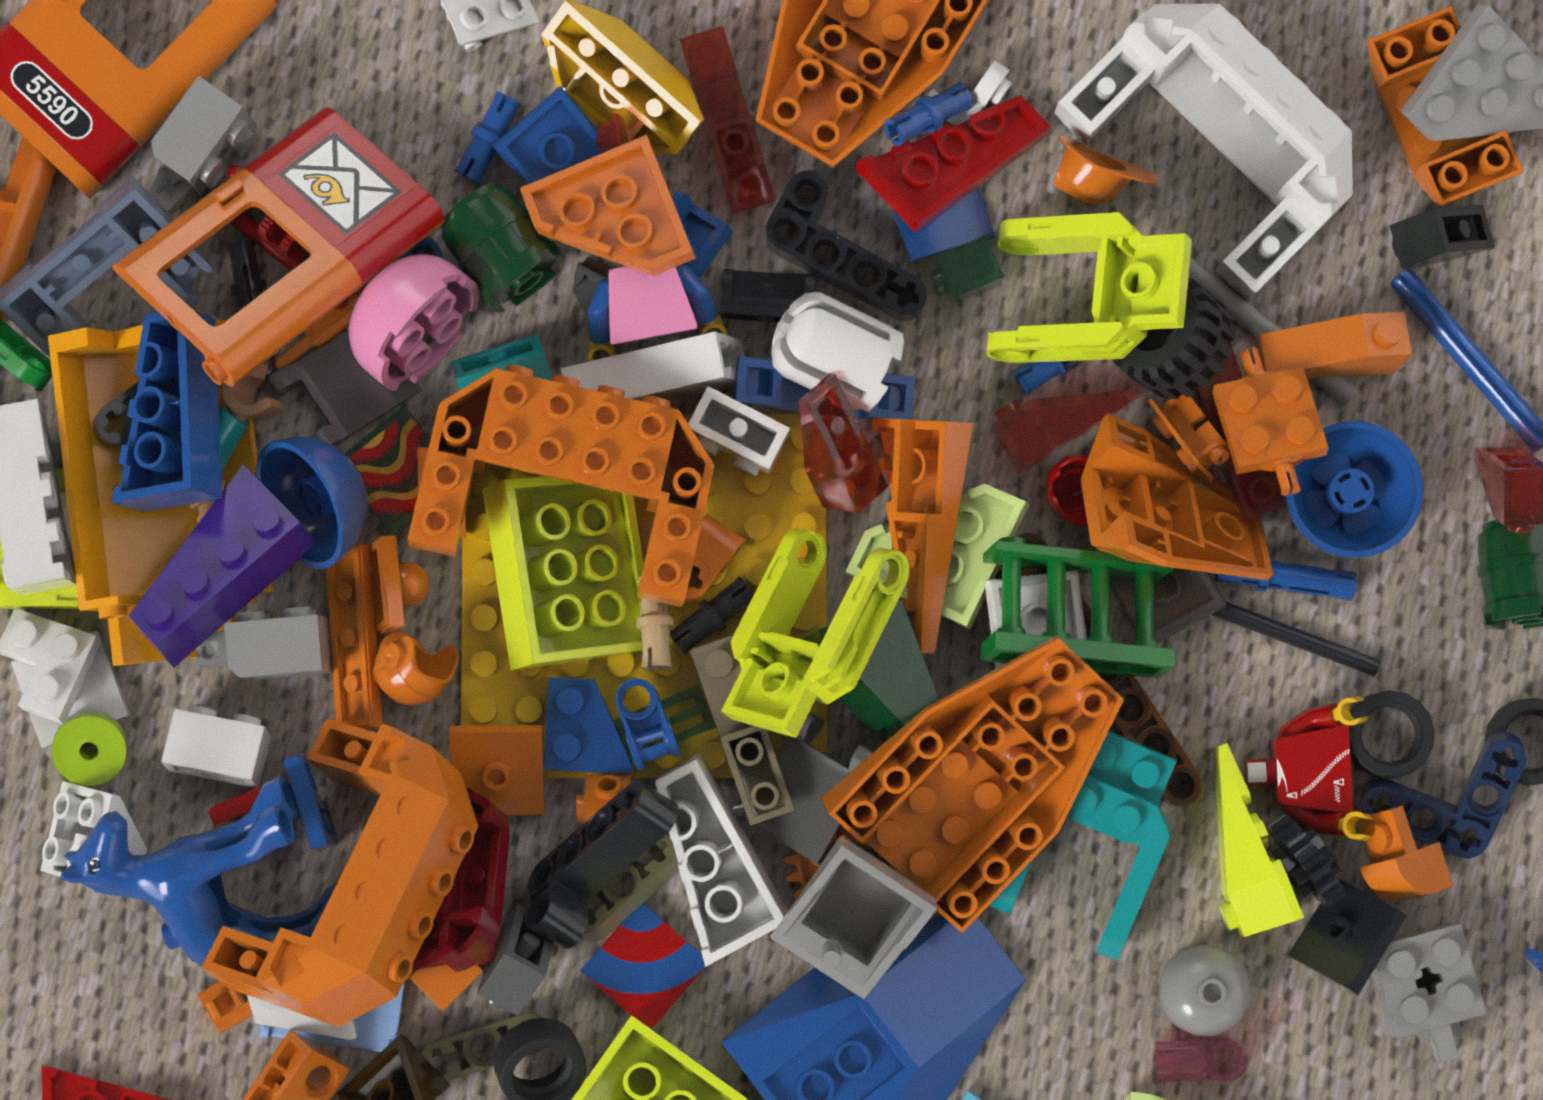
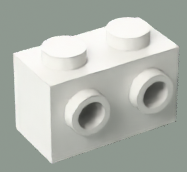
[688,386,790,477]
[161,705,271,788]

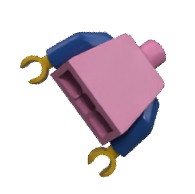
[587,264,727,361]

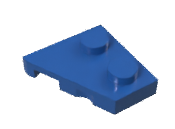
[543,677,633,774]

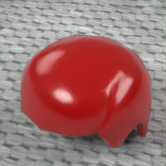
[1045,454,1089,527]

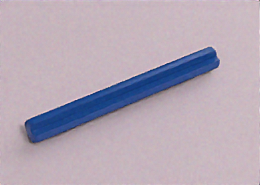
[1390,268,1543,451]

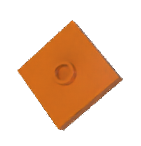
[449,725,545,815]

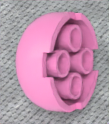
[348,254,479,391]

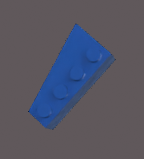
[112,311,222,513]

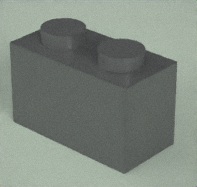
[477,904,554,1016]

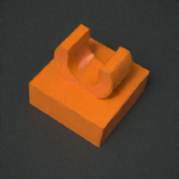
[197,981,253,1034]

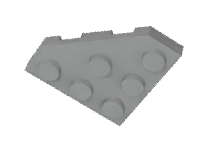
[1401,5,1543,141]

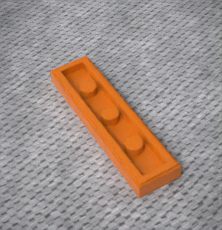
[326,544,383,729]

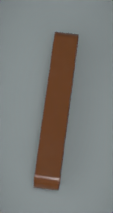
[1017,533,1202,806]

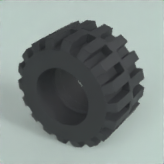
[1112,277,1235,399]

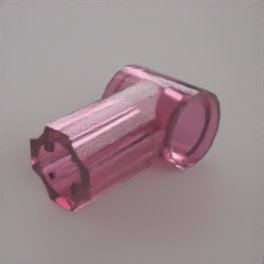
[1154,1036,1248,1082]

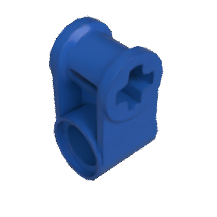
[615,678,682,771]

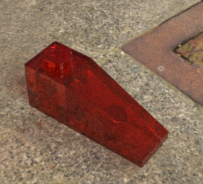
[799,373,888,514]
[990,389,1138,474]
[1474,446,1543,532]

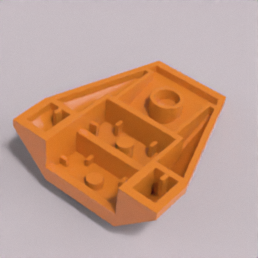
[1081,413,1273,580]

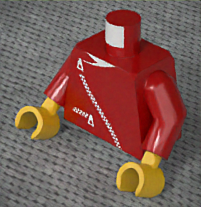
[1244,696,1373,841]

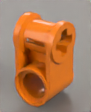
[684,514,745,604]

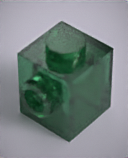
[930,236,1004,305]

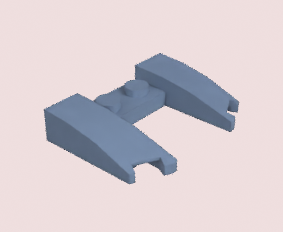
[0,176,213,357]

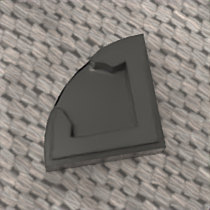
[574,262,608,315]

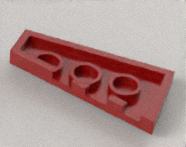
[855,95,1051,233]

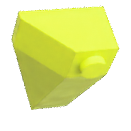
[1213,743,1304,937]

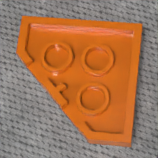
[520,135,696,276]

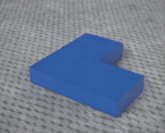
[283,755,339,850]

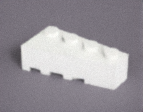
[0,399,76,595]
[655,753,788,967]

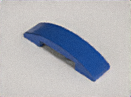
[734,356,915,420]

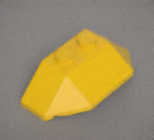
[541,0,704,155]

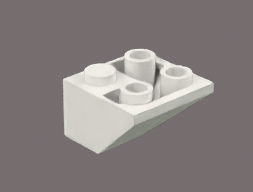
[40,781,147,877]

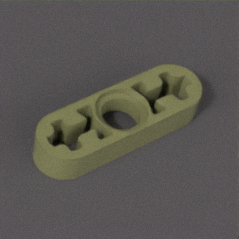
[581,834,679,942]
[421,1012,543,1081]

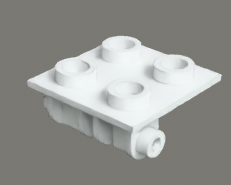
[441,0,539,52]

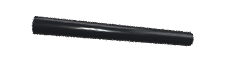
[1211,601,1381,677]

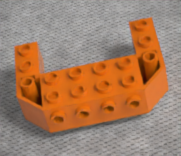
[407,365,715,607]
[201,718,479,1027]

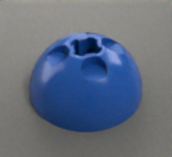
[1286,421,1423,558]
[256,437,368,569]

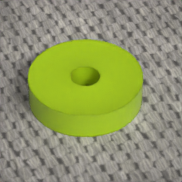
[51,711,128,786]

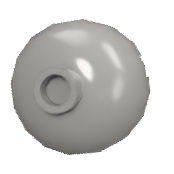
[1159,944,1252,1037]

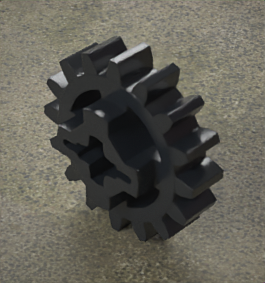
[1267,814,1346,908]

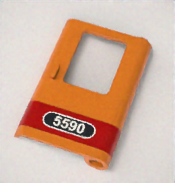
[0,0,278,199]

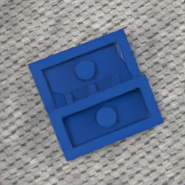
[891,187,996,264]

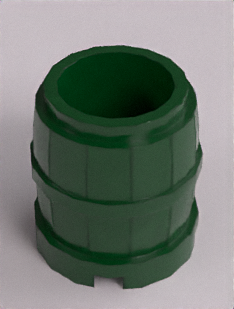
[440,183,565,313]
[1477,514,1543,630]

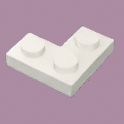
[0,608,102,724]

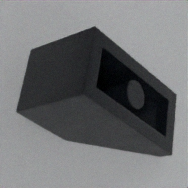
[1389,205,1495,269]

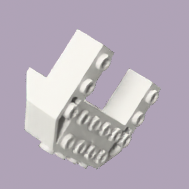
[1054,4,1353,302]

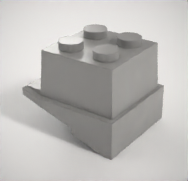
[770,835,937,999]

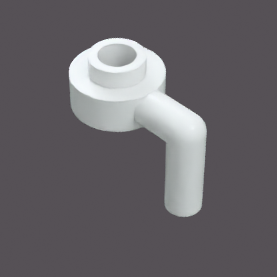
[927,60,1012,125]

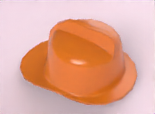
[1054,135,1159,204]

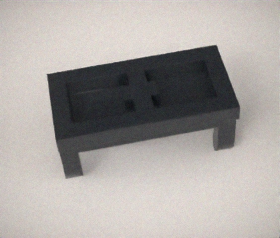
[721,269,815,323]

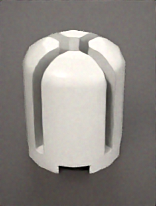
[771,292,904,412]

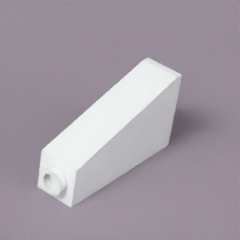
[561,332,745,401]

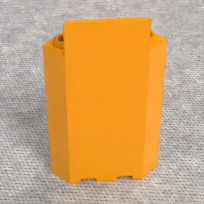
[48,319,274,666]

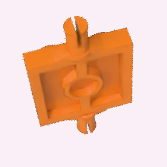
[1212,347,1329,496]

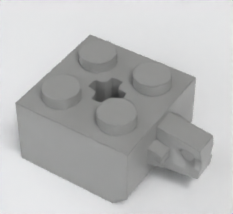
[149,75,257,214]
[197,607,332,680]
[1370,922,1487,1063]

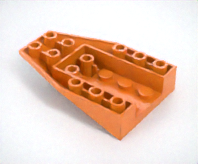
[755,0,991,168]
[820,636,1124,933]

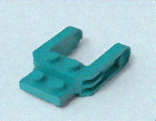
[989,731,1177,961]

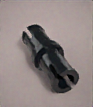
[669,576,754,655]

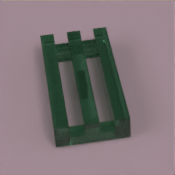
[614,684,717,763]

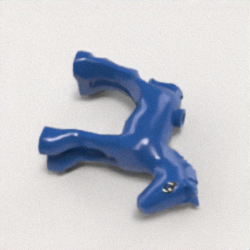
[60,775,337,967]

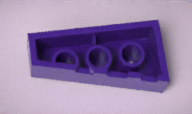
[129,464,315,668]

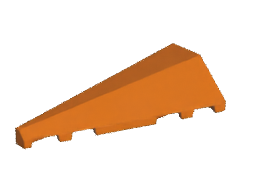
[872,418,973,653]

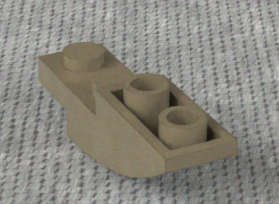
[690,635,794,826]

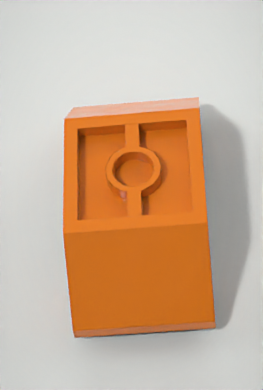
[1366,6,1524,208]

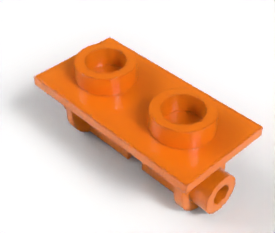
[1148,393,1230,481]

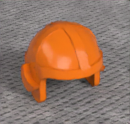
[373,631,459,706]

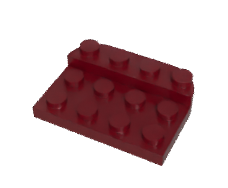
[412,787,510,972]

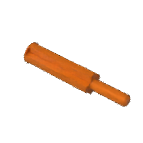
[275,283,367,370]

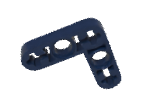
[1360,732,1527,858]

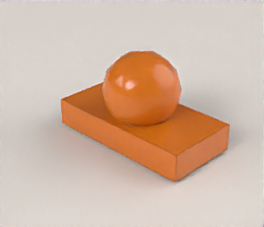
[370,536,430,635]

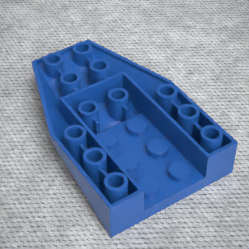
[721,916,1026,1100]

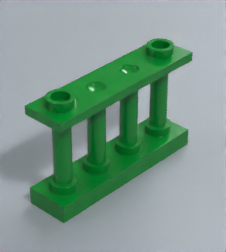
[981,537,1175,679]

